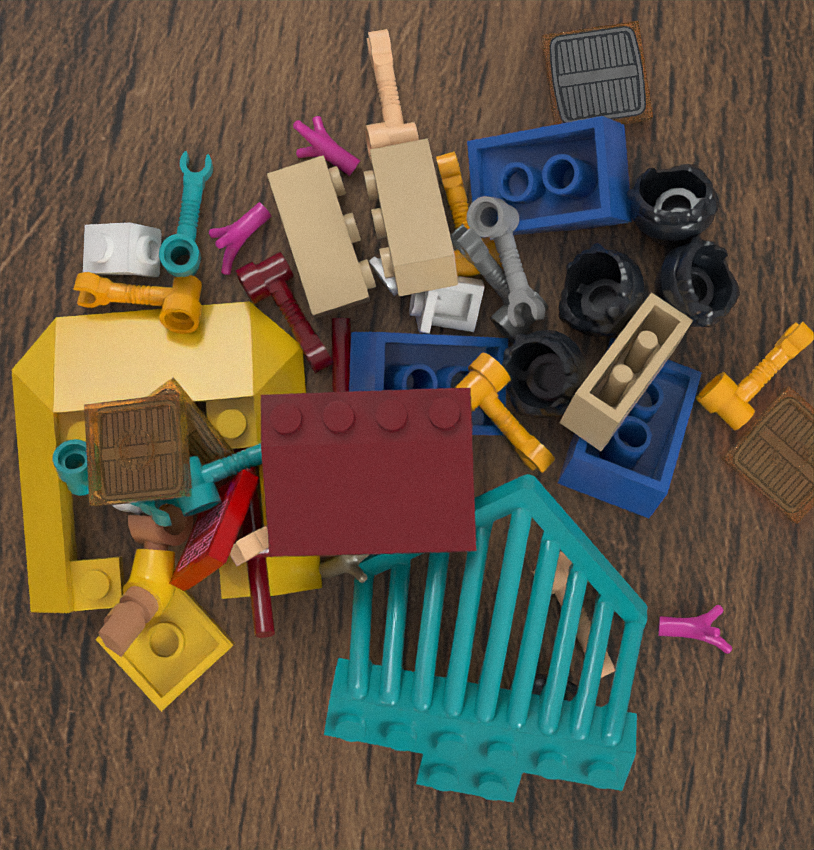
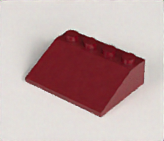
[261,387,476,558]

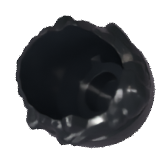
[627,164,720,247]
[654,235,740,328]
[558,243,644,337]
[502,330,587,418]

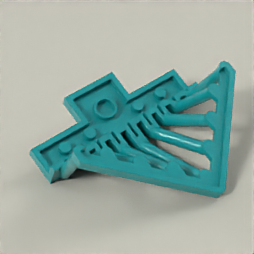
[324,474,647,803]

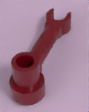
[235,251,333,374]

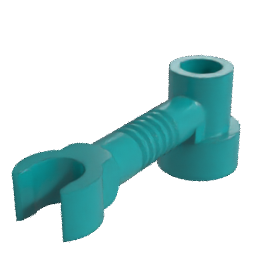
[159,151,213,277]
[53,439,180,527]
[176,443,262,517]

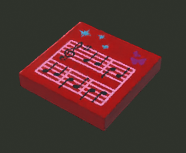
[169,469,259,592]

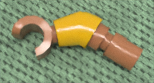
[98,504,193,657]

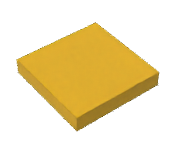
[95,587,235,712]

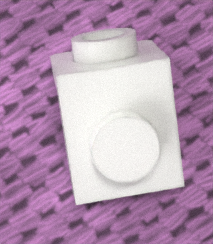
[83,223,162,277]
[409,276,484,334]

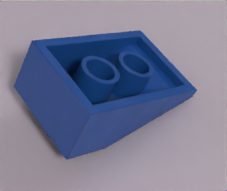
[467,116,633,238]
[349,332,508,435]
[557,338,702,519]

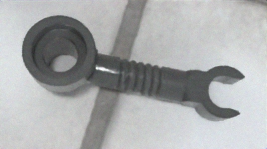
[450,224,549,344]

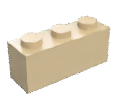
[364,138,458,297]
[267,155,376,319]
[559,292,693,451]

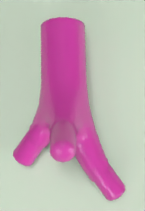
[293,116,361,177]
[209,202,272,275]
[658,605,732,654]

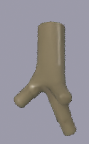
[319,555,369,583]

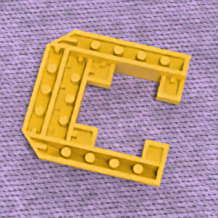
[12,301,323,613]

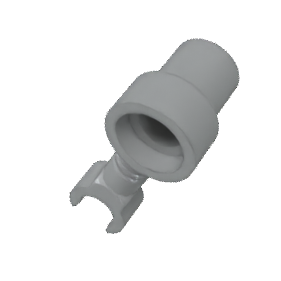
[467,196,545,327]

